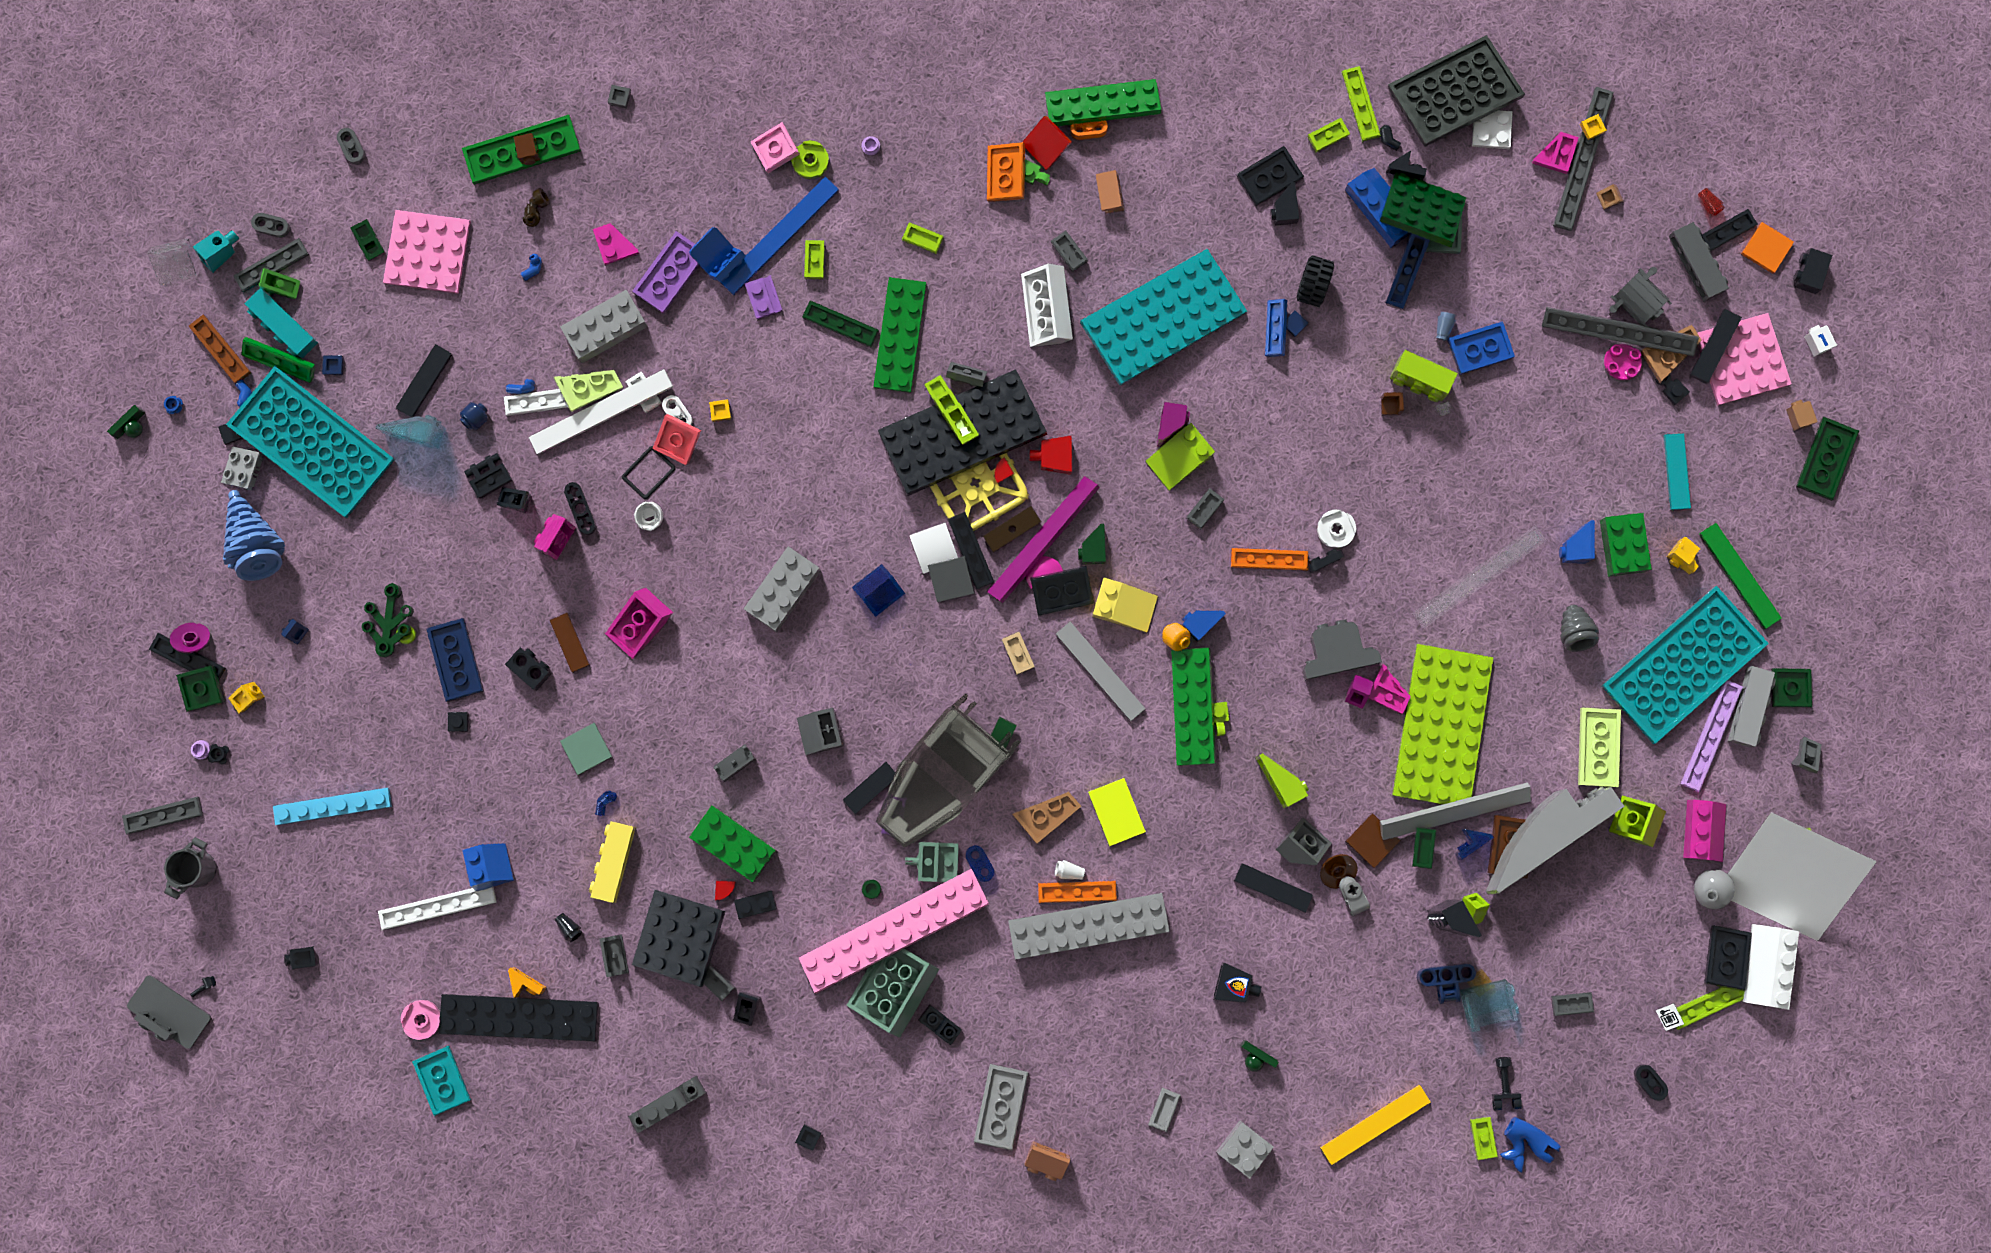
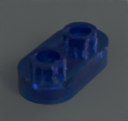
[966,845,994,882]

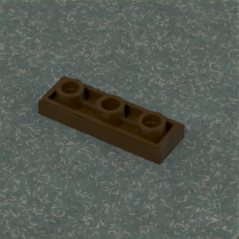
[983,506,1042,553]

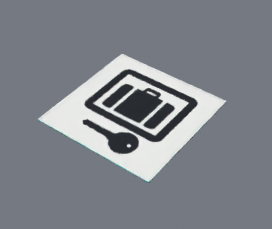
[1656,1004,1684,1031]

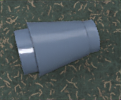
[1436,312,1456,341]

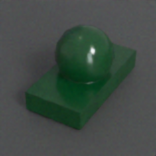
[107,405,145,439]
[1412,827,1436,869]
[1240,1040,1279,1072]

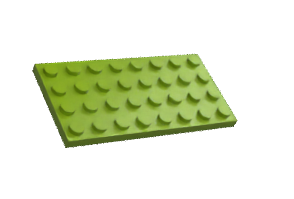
[1392,644,1493,805]

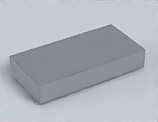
[1148,1088,1181,1132]

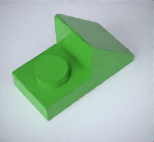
[259,268,300,299]

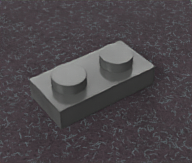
[946,362,987,387]

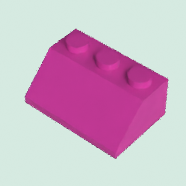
[1683,799,1726,862]

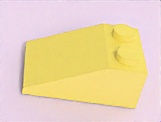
[1092,578,1158,633]

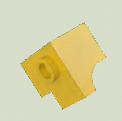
[1666,537,1701,574]

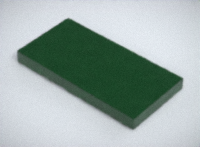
[1796,417,1859,501]

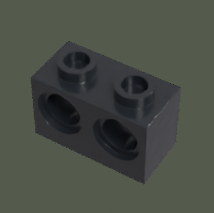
[505,647,552,691]

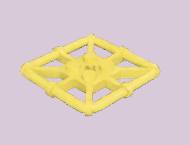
[930,453,1029,531]

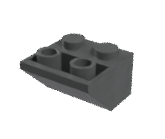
[797,707,843,756]

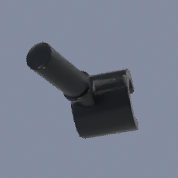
[190,976,216,997]

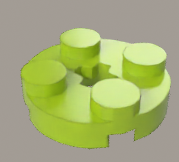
[791,140,829,179]

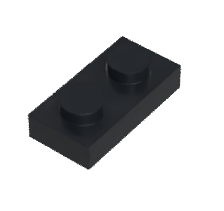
[734,890,777,919]

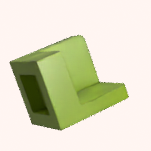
[1462,893,1490,924]

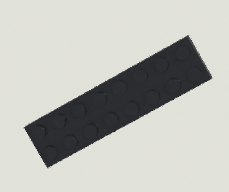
[439,994,598,1042]

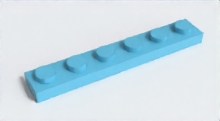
[273,788,392,825]

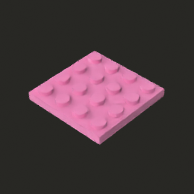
[383,210,471,294]
[1698,313,1791,405]

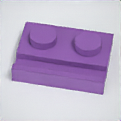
[745,275,783,320]

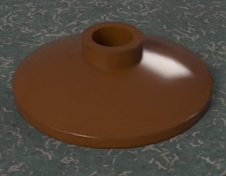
[1320,854,1358,889]

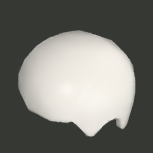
[634,502,663,531]

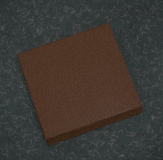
[1346,813,1401,868]

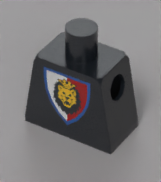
[1213,962,1262,1002]

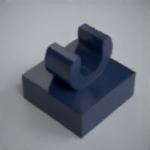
[281,619,309,645]

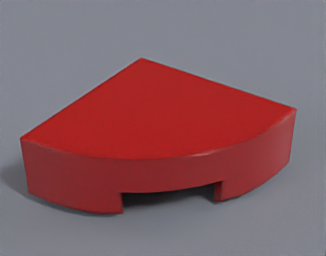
[995,457,1014,484]
[715,881,736,900]

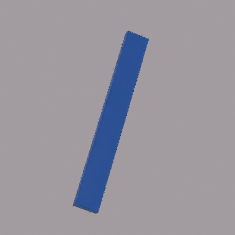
[720,177,839,296]

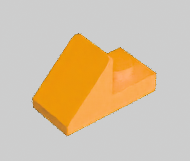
[508,967,547,998]

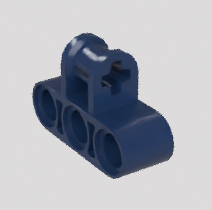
[1416,963,1476,1004]

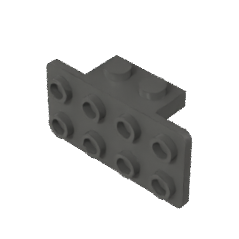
[127,975,211,1049]

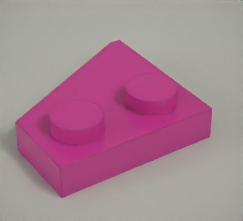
[1532,132,1579,174]
[593,223,639,265]
[1368,664,1411,715]

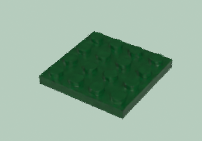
[1380,172,1466,248]

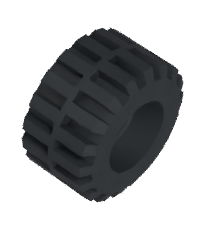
[1296,255,1335,307]

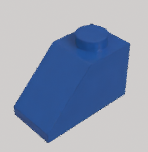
[1182,610,1226,642]

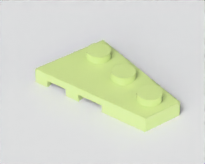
[554,370,623,412]

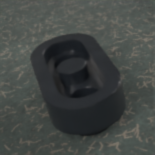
[1307,548,1345,573]
[1634,1064,1668,1101]

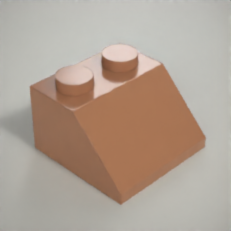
[1024,1141,1070,1181]

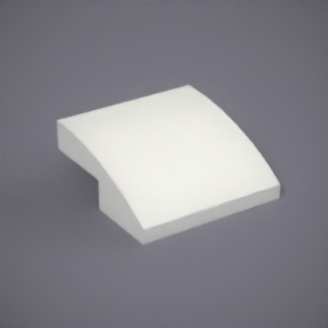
[909,523,958,574]

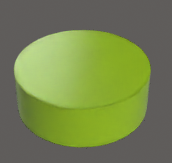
[396,626,416,644]

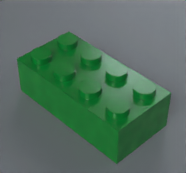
[689,805,777,882]

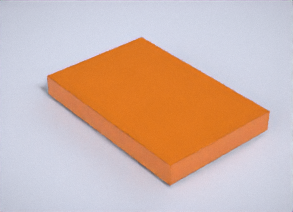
[987,142,1025,202]

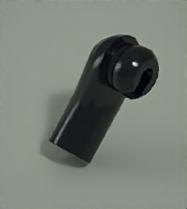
[1380,125,1401,151]

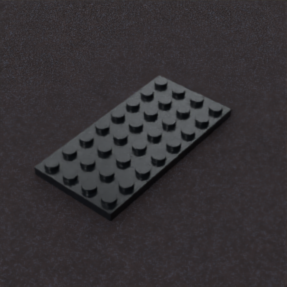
[878,369,1047,496]

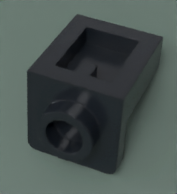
[284,946,316,970]

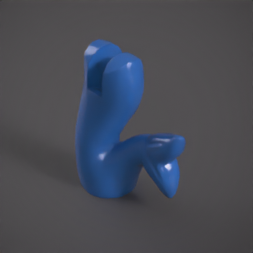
[1500,1117,1561,1173]

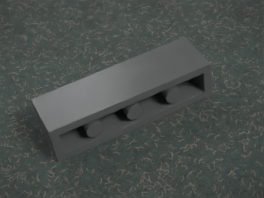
[1669,222,1729,302]

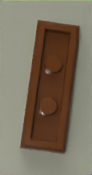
[550,613,590,673]

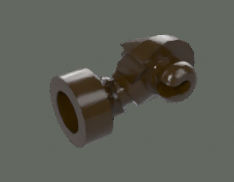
[523,188,550,227]

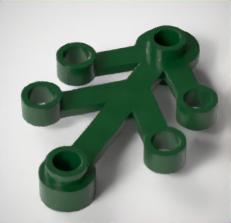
[362,583,414,657]

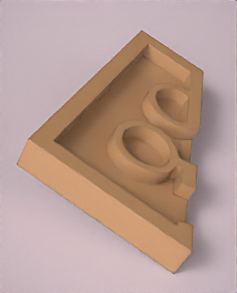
[1641,325,1702,383]

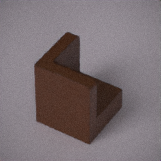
[1381,392,1404,416]

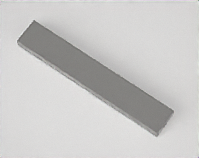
[1056,622,1145,721]

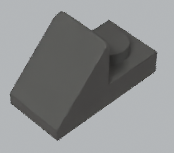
[1791,737,1822,774]

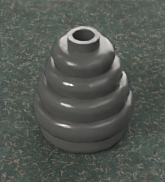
[1560,605,1599,652]

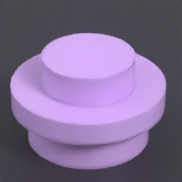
[861,136,880,155]
[191,740,211,760]

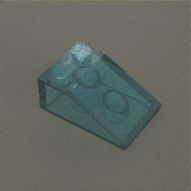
[375,415,446,450]

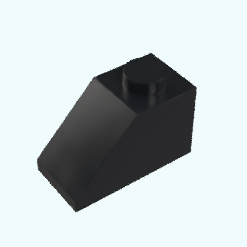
[1270,182,1299,226]

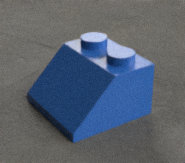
[462,843,514,891]

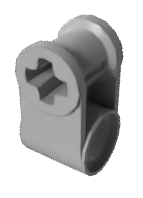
[1339,876,1371,916]

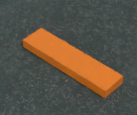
[1231,548,1308,571]
[1038,881,1116,903]

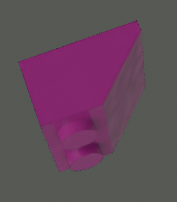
[1157,402,1190,447]

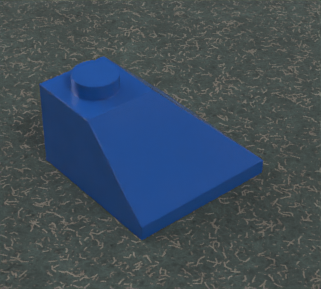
[1559,520,1595,564]

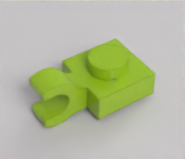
[1213,702,1229,736]

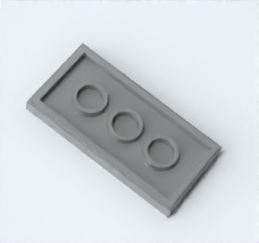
[974,1064,1028,1150]

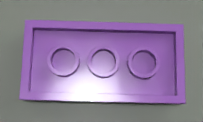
[632,231,699,314]

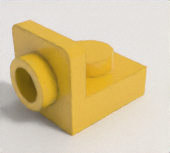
[228,682,265,713]

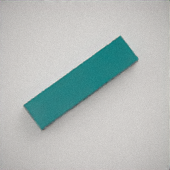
[1663,433,1691,510]

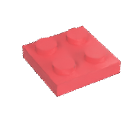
[653,414,701,465]

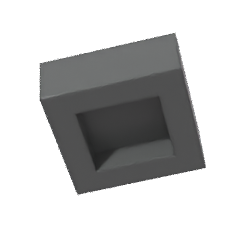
[608,85,631,109]

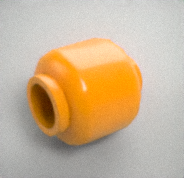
[1162,623,1191,651]

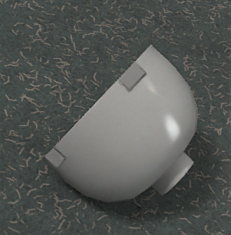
[1694,870,1735,910]

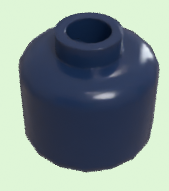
[460,402,488,430]

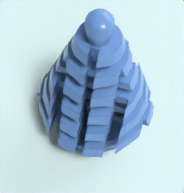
[223,490,285,581]

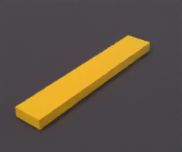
[1320,1085,1430,1165]

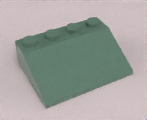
[847,948,939,1037]

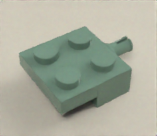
[905,842,959,882]

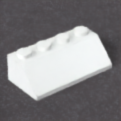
[1021,264,1073,347]
[1742,924,1799,1010]

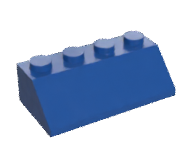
[1345,168,1410,248]

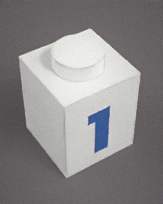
[1804,325,1837,357]

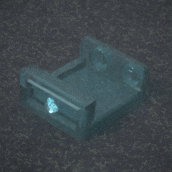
[1460,979,1519,1032]

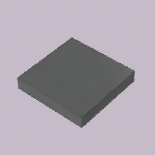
[928,556,975,602]

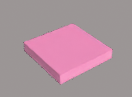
[751,122,800,174]

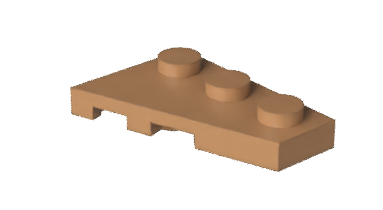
[1012,792,1081,844]

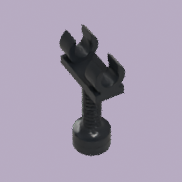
[1492,1057,1522,1111]

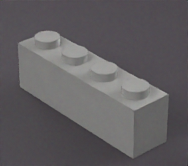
[1728,666,1776,748]

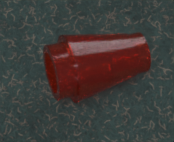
[1698,188,1725,217]

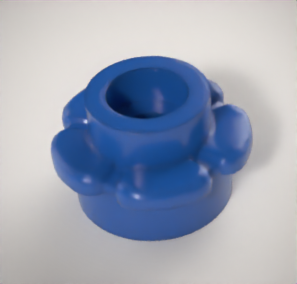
[164,396,183,414]

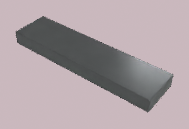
[234,238,309,292]
[122,797,203,835]

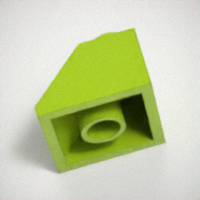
[1609,796,1666,847]

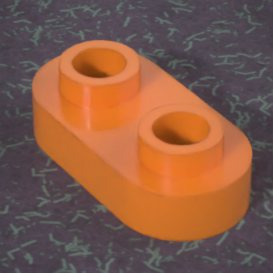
[1070,121,1108,140]

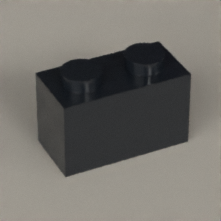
[1793,248,1833,294]

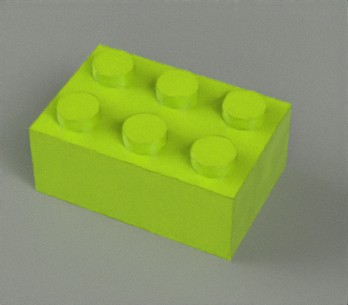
[1390,350,1458,402]

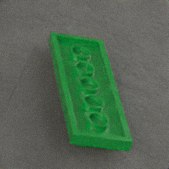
[1045,79,1161,126]
[462,115,581,185]
[873,277,926,393]
[1171,648,1216,766]

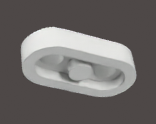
[662,395,693,426]

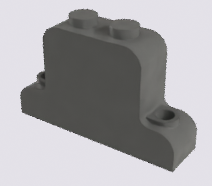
[1303,619,1382,680]
[628,1076,706,1133]

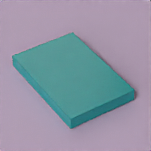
[412,1045,471,1116]

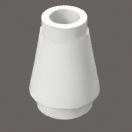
[1055,860,1085,880]

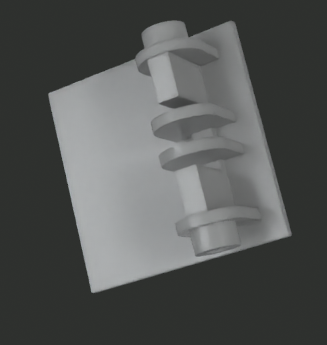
[221,447,263,491]

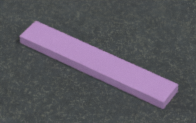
[1680,680,1743,792]

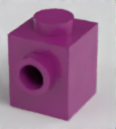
[1345,675,1373,709]

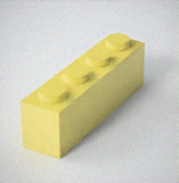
[589,821,636,903]

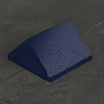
[852,564,905,617]

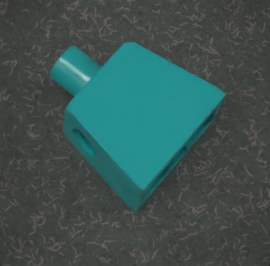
[193,230,239,273]

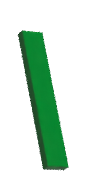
[1699,523,1782,629]

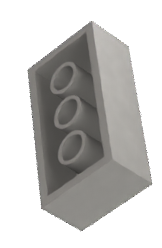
[560,290,648,363]
[744,546,821,633]

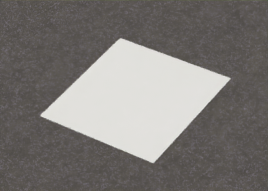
[1728,813,1876,941]

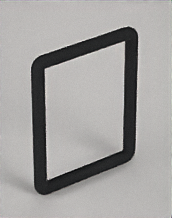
[622,446,675,499]

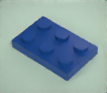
[1448,321,1515,375]

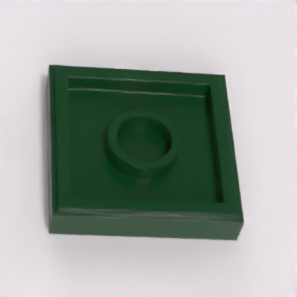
[176,665,225,712]
[1771,668,1812,708]

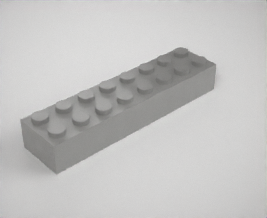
[1008,893,1169,959]

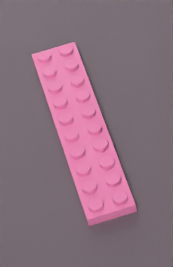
[799,869,989,994]

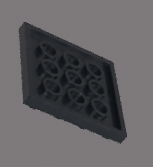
[632,890,726,987]

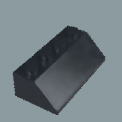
[1427,900,1482,938]

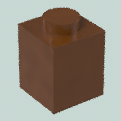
[514,133,540,165]

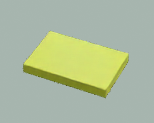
[1088,778,1146,846]

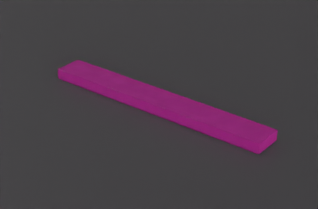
[988,476,1100,604]

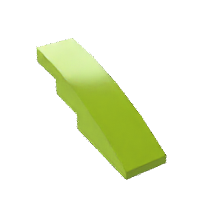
[924,375,979,445]

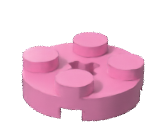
[401,1000,441,1040]

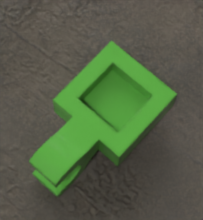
[1025,160,1050,185]

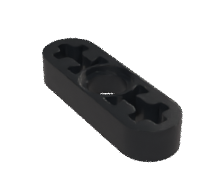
[564,482,596,535]

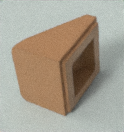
[1596,184,1624,210]

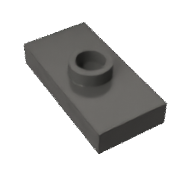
[1051,230,1088,272]
[1186,488,1225,530]
[1551,992,1594,1016]

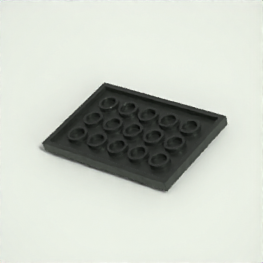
[1388,35,1525,147]

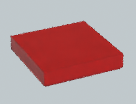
[1023,116,1072,170]

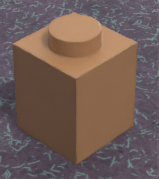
[1786,400,1818,431]

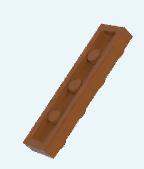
[189,314,252,384]

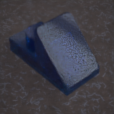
[1454,829,1494,860]

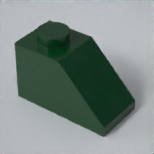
[1078,524,1106,565]

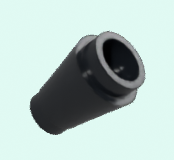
[555,913,582,942]

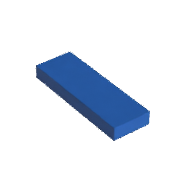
[1265,299,1288,357]

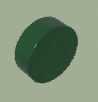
[862,880,881,899]

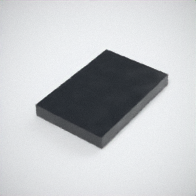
[1236,146,1304,206]
[1030,566,1094,616]
[1704,925,1752,991]

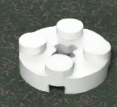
[1317,510,1356,548]

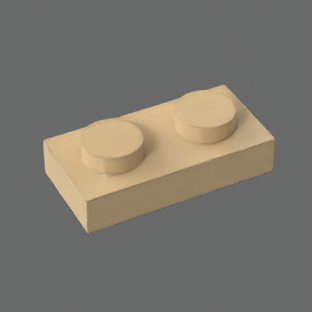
[1002,632,1035,675]

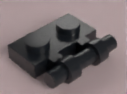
[464,453,513,499]

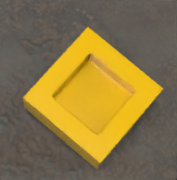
[1580,114,1607,140]
[709,399,731,422]

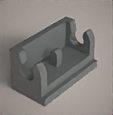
[713,744,756,782]
[600,934,629,977]
[704,962,736,1001]

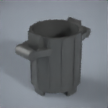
[1609,267,1672,326]
[164,837,216,899]

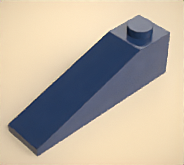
[1385,233,1430,309]

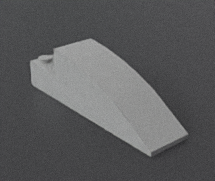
[1486,787,1625,895]

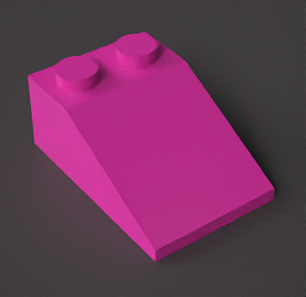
[534,514,576,560]
[605,588,673,659]

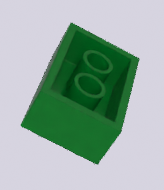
[1600,513,1652,577]

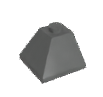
[1275,818,1332,865]

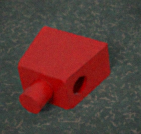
[1030,436,1072,475]

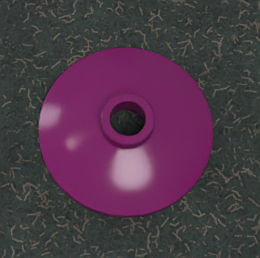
[170,622,210,653]

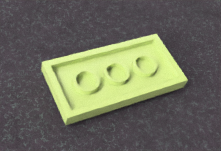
[1578,708,1621,787]

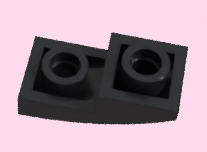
[918,1004,962,1045]

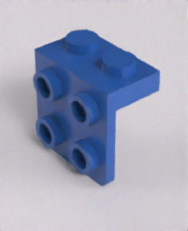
[689,227,746,282]

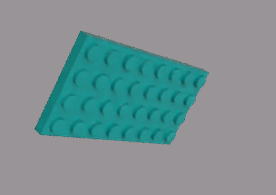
[1080,249,1247,386]
[226,366,395,519]
[1602,586,1769,744]

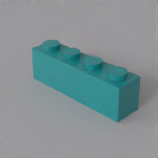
[244,288,318,359]

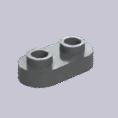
[337,128,365,164]
[251,213,290,238]

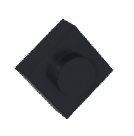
[448,712,468,732]
[795,1124,822,1151]

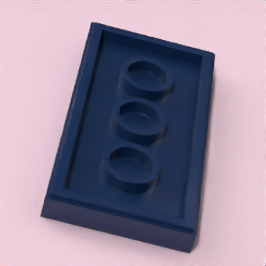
[426,618,484,702]

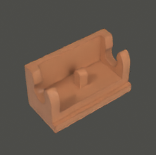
[1096,170,1124,213]

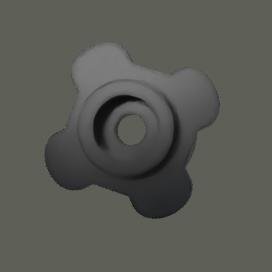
[208,744,229,765]

